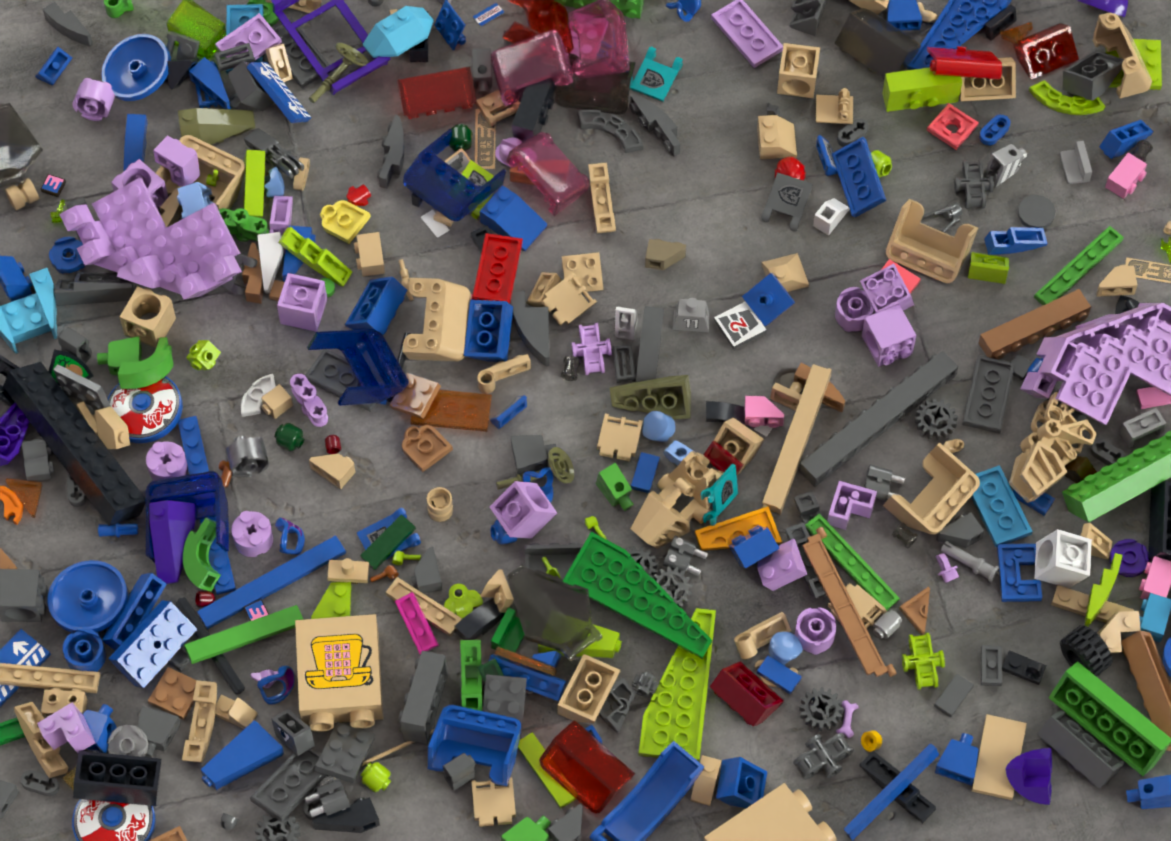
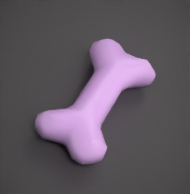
[836,700,858,738]

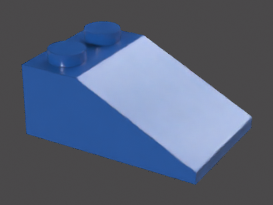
[480,185,547,251]

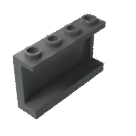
[525,542,584,597]

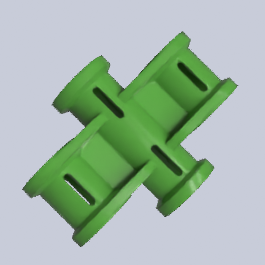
[219,208,269,242]

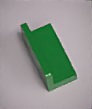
[491,607,530,657]

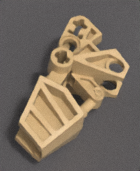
[1009,392,1096,503]
[630,451,724,549]

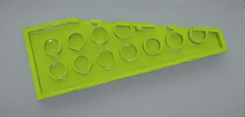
[639,608,716,762]

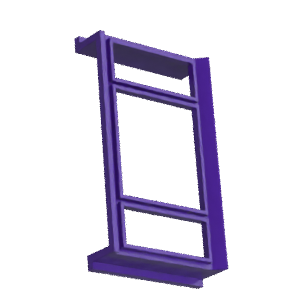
[271,0,391,95]

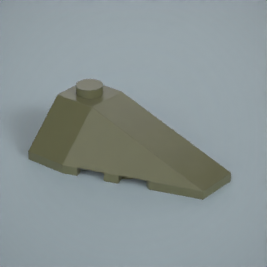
[178,108,255,145]
[609,375,691,420]

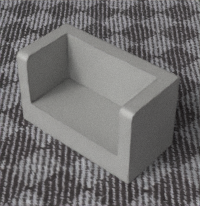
[1119,408,1166,448]

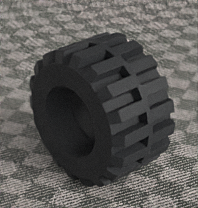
[1060,625,1113,677]

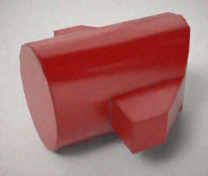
[346,184,371,206]

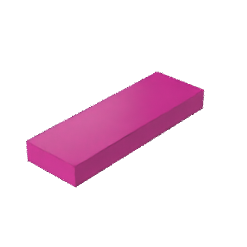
[395,592,439,655]

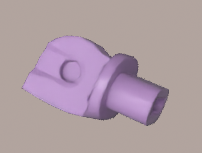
[936,553,959,583]

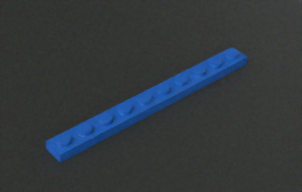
[178,416,236,595]

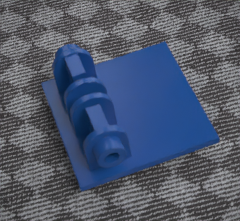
[434,0,466,50]

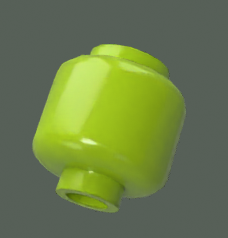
[871,150,892,177]
[360,762,391,792]

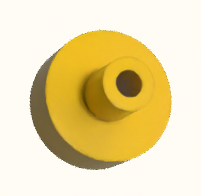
[861,730,882,752]

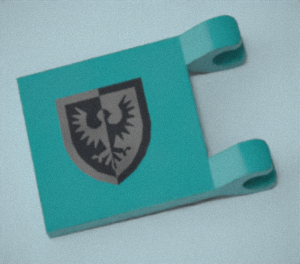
[630,47,683,102]
[701,464,738,526]

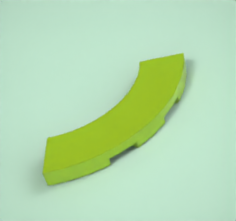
[1029,80,1105,115]

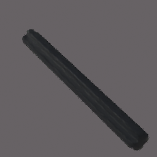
[176,597,245,695]

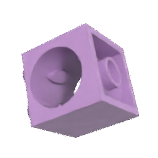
[111,159,168,209]
[860,264,914,313]
[277,273,327,332]
[862,304,916,367]
[490,481,557,539]

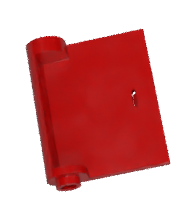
[927,46,1002,80]

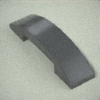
[785,522,826,599]

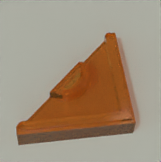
[1001,22,1033,45]
[6,478,43,518]

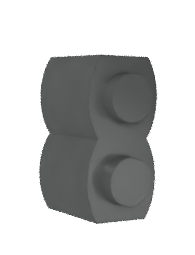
[58,327,92,363]
[22,439,54,483]
[443,753,476,791]

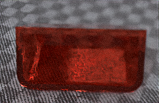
[396,66,477,119]
[539,720,635,813]

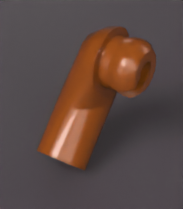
[218,460,232,488]

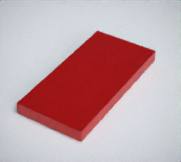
[472,233,523,304]

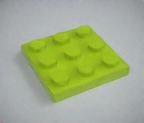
[1105,39,1162,90]

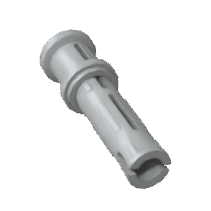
[940,541,1000,583]

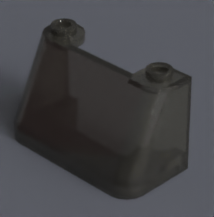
[555,52,636,115]

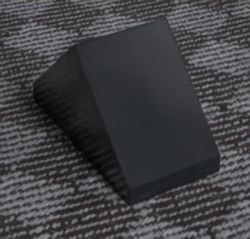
[166,58,200,89]

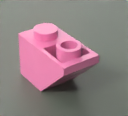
[744,396,784,428]

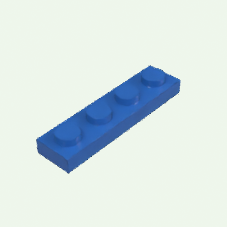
[489,654,566,701]

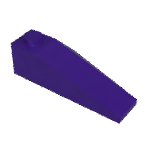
[0,403,30,466]
[149,500,196,584]

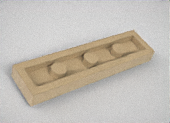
[386,577,462,637]
[1051,585,1134,623]

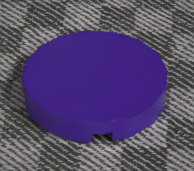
[1109,539,1150,577]

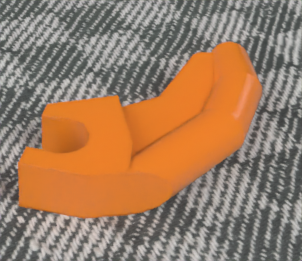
[0,486,23,525]

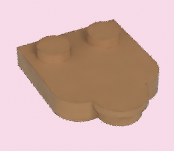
[402,425,453,472]

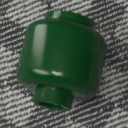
[448,124,473,152]
[274,423,305,451]

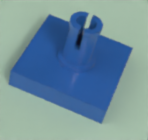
[742,273,795,326]

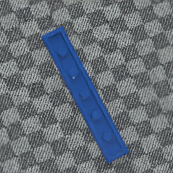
[844,744,939,841]

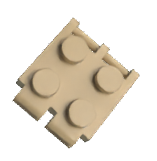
[541,272,597,326]
[597,413,643,461]
[828,583,887,629]
[471,777,516,827]

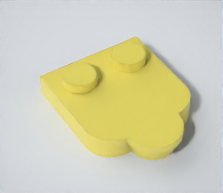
[320,200,371,244]

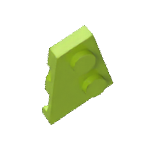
[311,582,352,619]

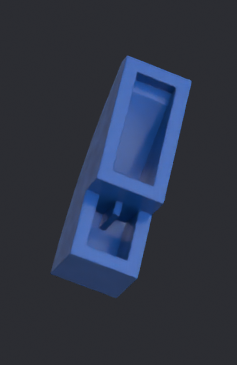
[124,114,148,171]
[984,227,1048,255]

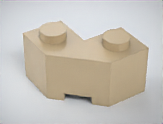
[1097,611,1140,653]

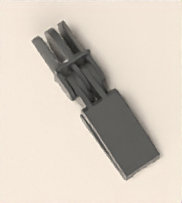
[244,128,304,178]

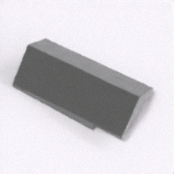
[789,0,828,36]
[55,272,134,306]

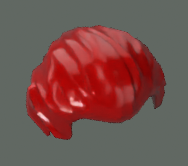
[775,156,806,181]

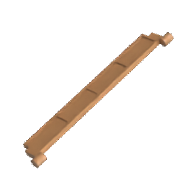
[802,527,897,677]

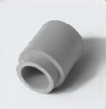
[873,610,902,639]

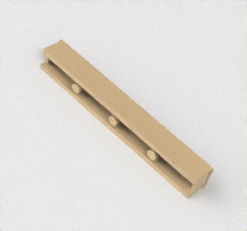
[762,364,832,515]

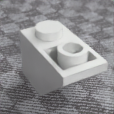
[813,198,850,236]

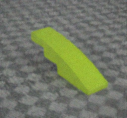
[278,227,352,287]
[1084,553,1123,627]

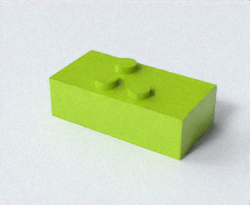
[882,67,962,112]

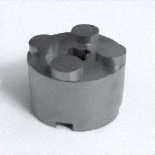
[226,436,269,477]

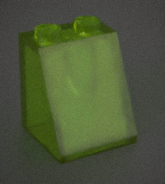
[166,0,226,60]

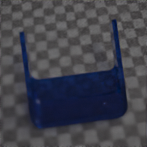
[403,129,506,221]
[307,329,409,406]
[146,471,229,563]

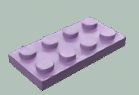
[711,0,783,68]

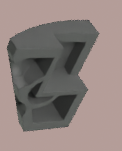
[599,678,636,732]

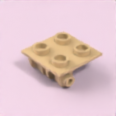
[816,88,853,124]
[562,252,603,292]

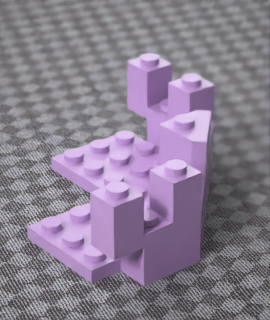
[59,178,242,299]
[1020,303,1171,425]

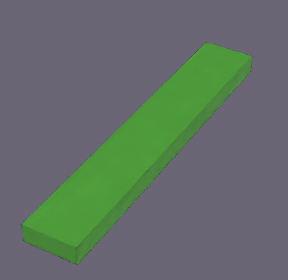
[1034,226,1124,305]
[805,513,900,610]
[184,605,304,664]

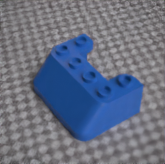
[428,705,521,786]

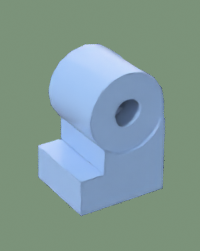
[663,440,693,466]

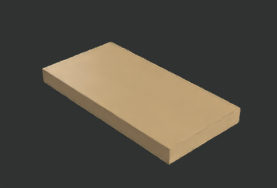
[972,714,1027,800]

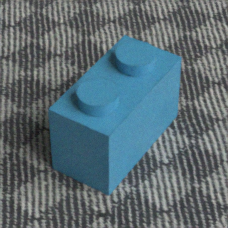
[1139,593,1171,642]

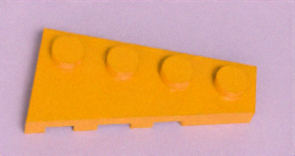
[694,506,782,551]

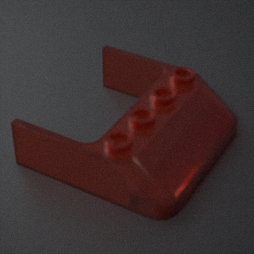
[502,0,574,57]

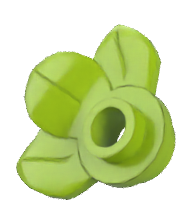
[444,583,484,619]

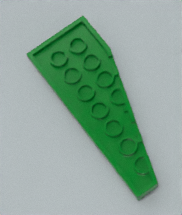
[562,532,712,659]

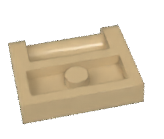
[476,86,520,126]

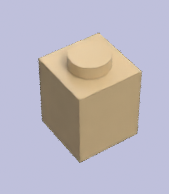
[261,384,293,419]

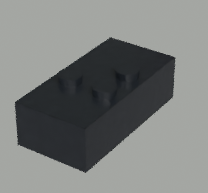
[512,62,558,147]
[73,751,162,806]

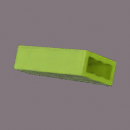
[243,150,265,218]
[538,611,622,658]

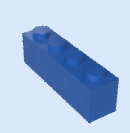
[102,573,167,651]

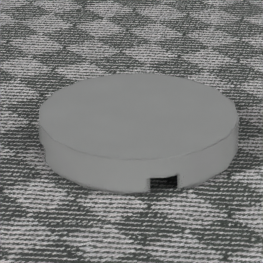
[108,725,148,757]

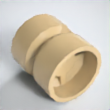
[5,178,39,211]
[427,487,453,522]

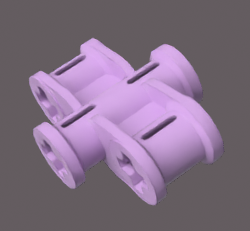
[572,323,612,375]
[290,374,328,427]

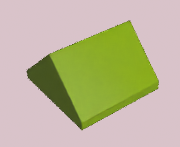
[968,252,1009,284]

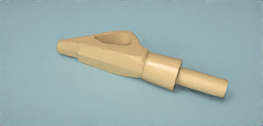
[399,259,414,301]

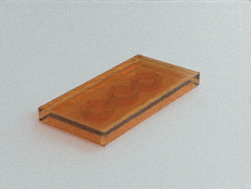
[411,390,492,432]

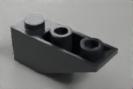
[312,797,380,833]

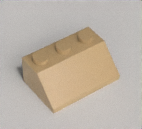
[960,57,1016,101]
[558,654,620,723]

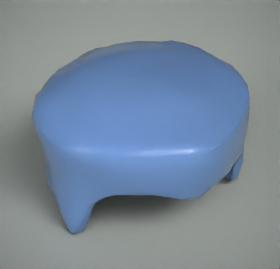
[264,167,285,198]
[642,411,675,442]
[769,631,803,665]

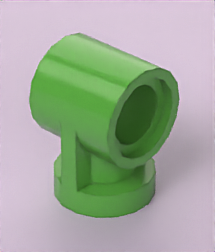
[104,0,134,18]

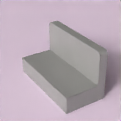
[1060,141,1092,185]

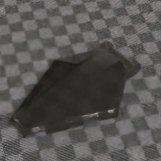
[0,103,43,188]
[507,565,603,662]

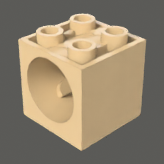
[777,43,820,98]
[120,286,176,348]

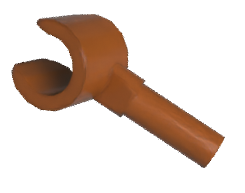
[370,565,399,582]

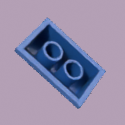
[345,276,408,337]
[464,300,513,362]

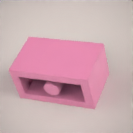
[1105,153,1147,199]
[1139,556,1171,599]

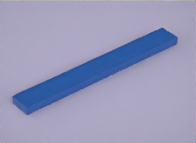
[197,535,346,630]

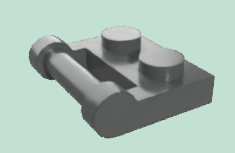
[167,31,200,76]

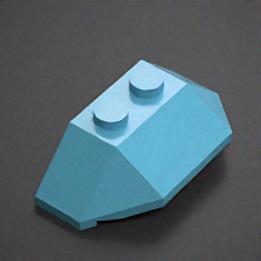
[363,6,434,58]

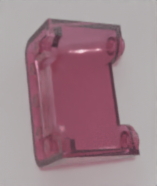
[568,0,630,78]
[491,31,574,106]
[506,132,589,217]

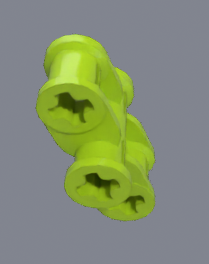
[902,633,945,690]

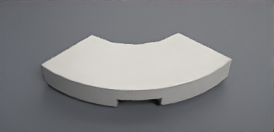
[241,374,276,417]

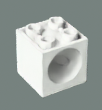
[1034,529,1092,588]

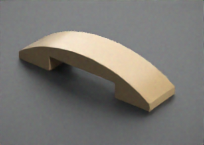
[588,163,616,233]
[182,680,217,763]

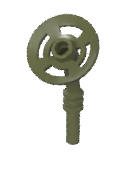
[309,43,368,103]
[496,447,575,490]

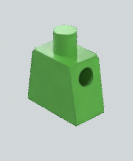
[97,337,142,376]
[595,463,634,511]
[501,816,551,841]

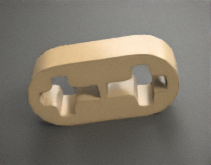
[293,157,310,191]

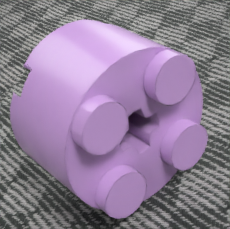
[73,78,115,121]
[835,287,874,332]
[146,442,188,487]
[231,511,273,557]
[795,607,836,655]

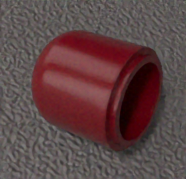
[325,435,342,454]
[195,591,215,607]

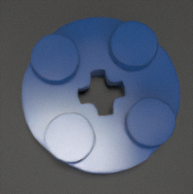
[49,237,86,274]

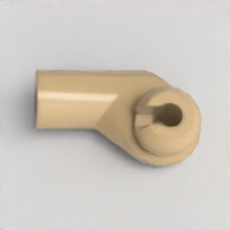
[917,2,937,23]
[943,439,964,453]

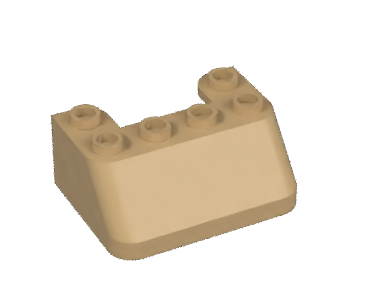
[156,135,245,210]
[886,199,978,283]
[403,278,471,361]
[883,443,980,535]

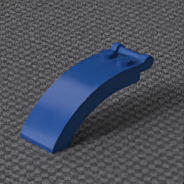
[589,741,704,841]

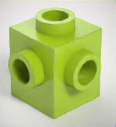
[186,340,221,371]

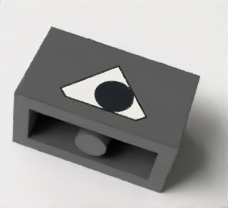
[271,709,315,756]

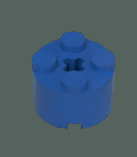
[63,629,106,672]

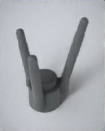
[922,202,962,233]

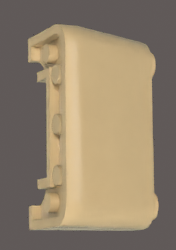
[1093,13,1152,99]

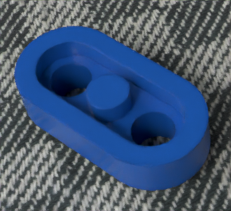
[979,114,1010,146]

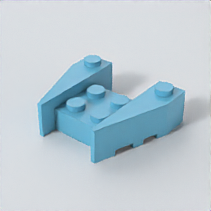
[0,268,57,354]

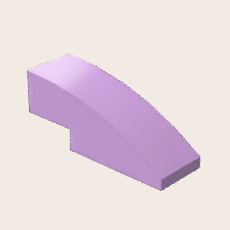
[270,196,293,254]

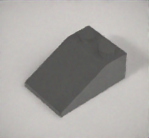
[1063,50,1124,100]

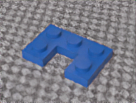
[997,544,1042,602]

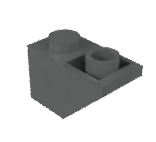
[936,512,984,548]
[548,804,583,841]

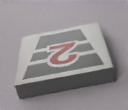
[714,301,766,350]

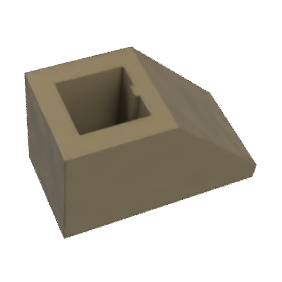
[645,239,686,270]

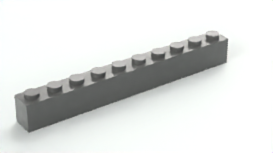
[799,351,958,487]

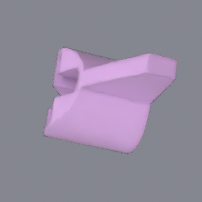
[250,670,279,688]

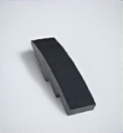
[859,751,936,824]

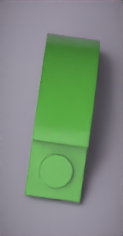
[118,337,174,389]
[183,518,222,592]
[460,640,482,711]

